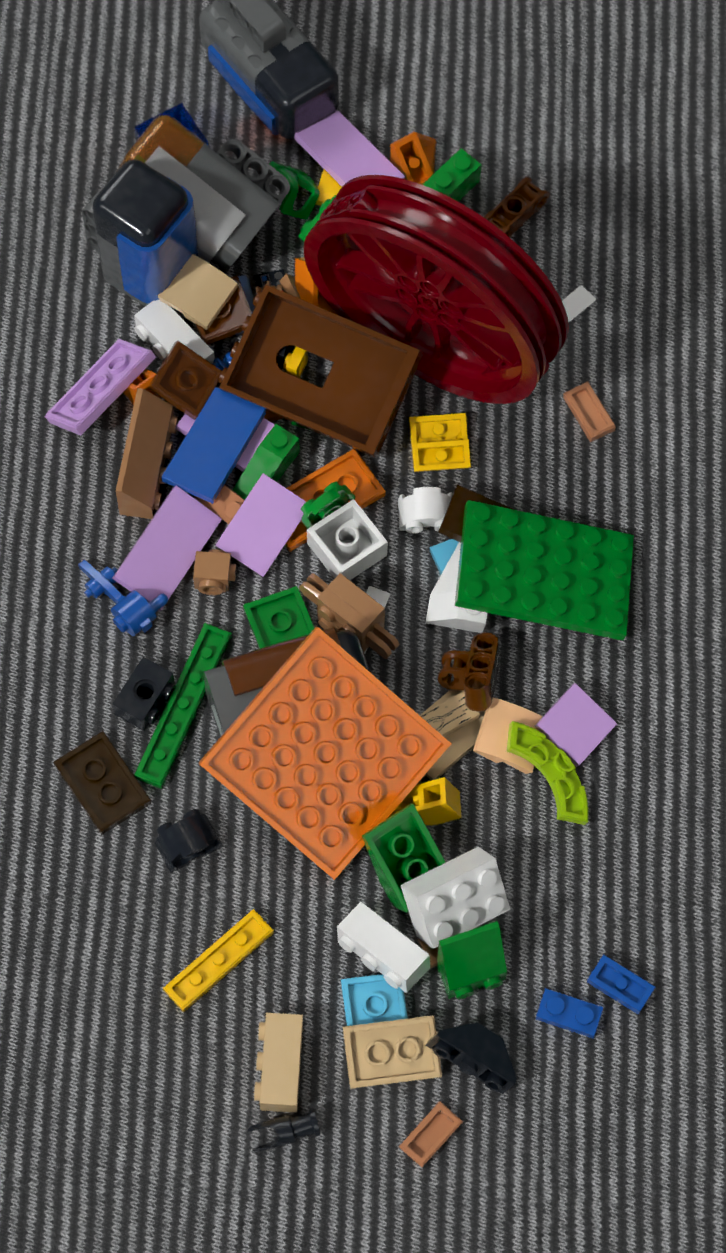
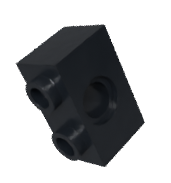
[112,657,176,731]

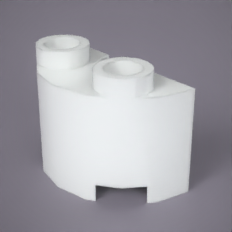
[398,487,453,533]

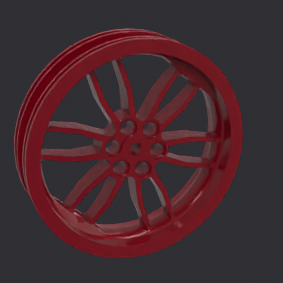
[304,175,569,404]

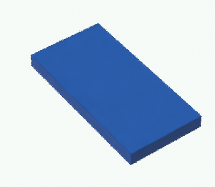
[162,387,266,504]

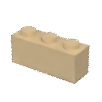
[254,1013,303,1112]

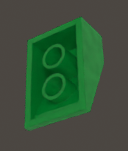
[362,803,446,912]
[437,921,507,1000]

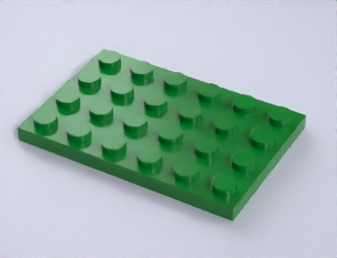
[455,500,634,641]

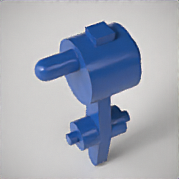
[78,560,168,636]

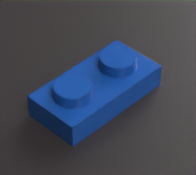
[587,955,655,1015]
[535,988,603,1039]

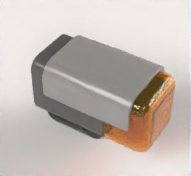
[116,115,290,272]

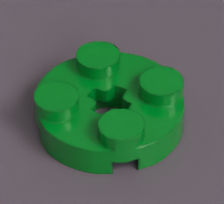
[301,481,355,529]

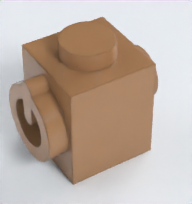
[193,549,236,595]

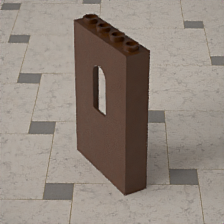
[219,284,423,458]

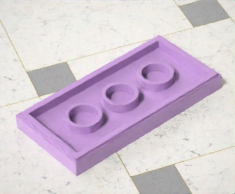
[294,110,405,186]
[45,339,156,436]
[112,486,222,612]

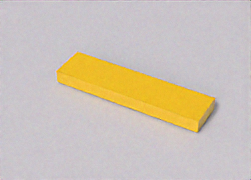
[163,909,274,1013]

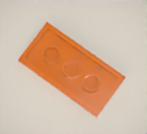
[285,449,386,552]

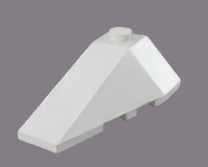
[425,542,487,633]

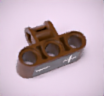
[438,632,500,712]

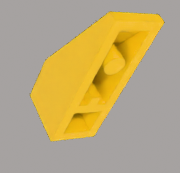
[387,777,462,826]

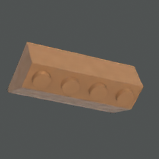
[116,388,178,519]

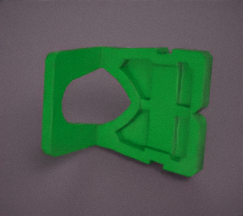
[269,161,320,220]

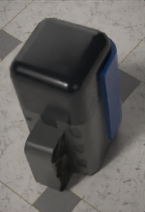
[199,0,339,140]
[82,159,198,306]

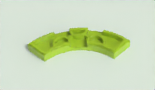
[506,721,588,825]

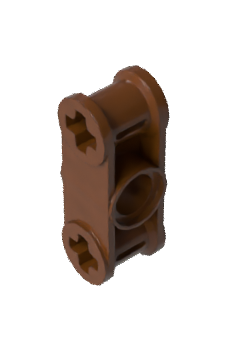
[484,176,550,237]

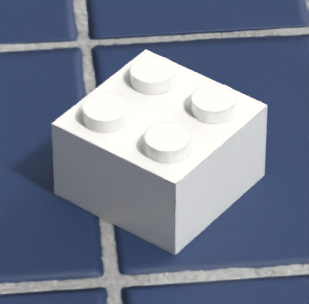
[307,499,388,580]

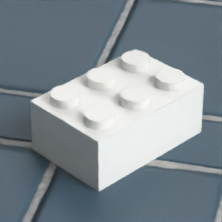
[401,847,510,949]

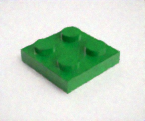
[243,586,314,649]

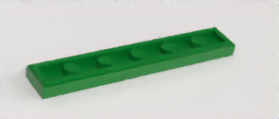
[134,623,232,789]

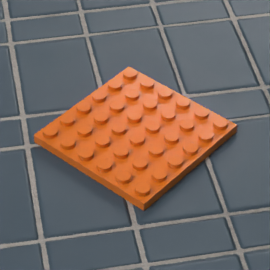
[198,626,452,880]

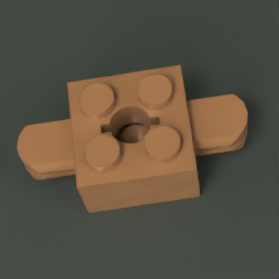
[299,573,399,659]

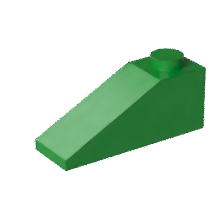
[233,424,300,499]

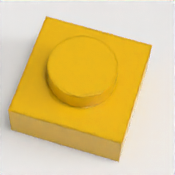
[283,347,308,378]

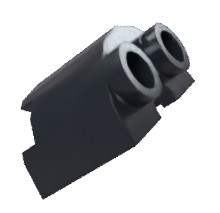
[155,809,224,873]

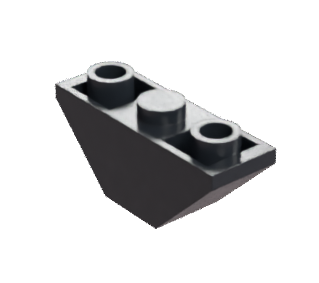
[425,1022,517,1094]

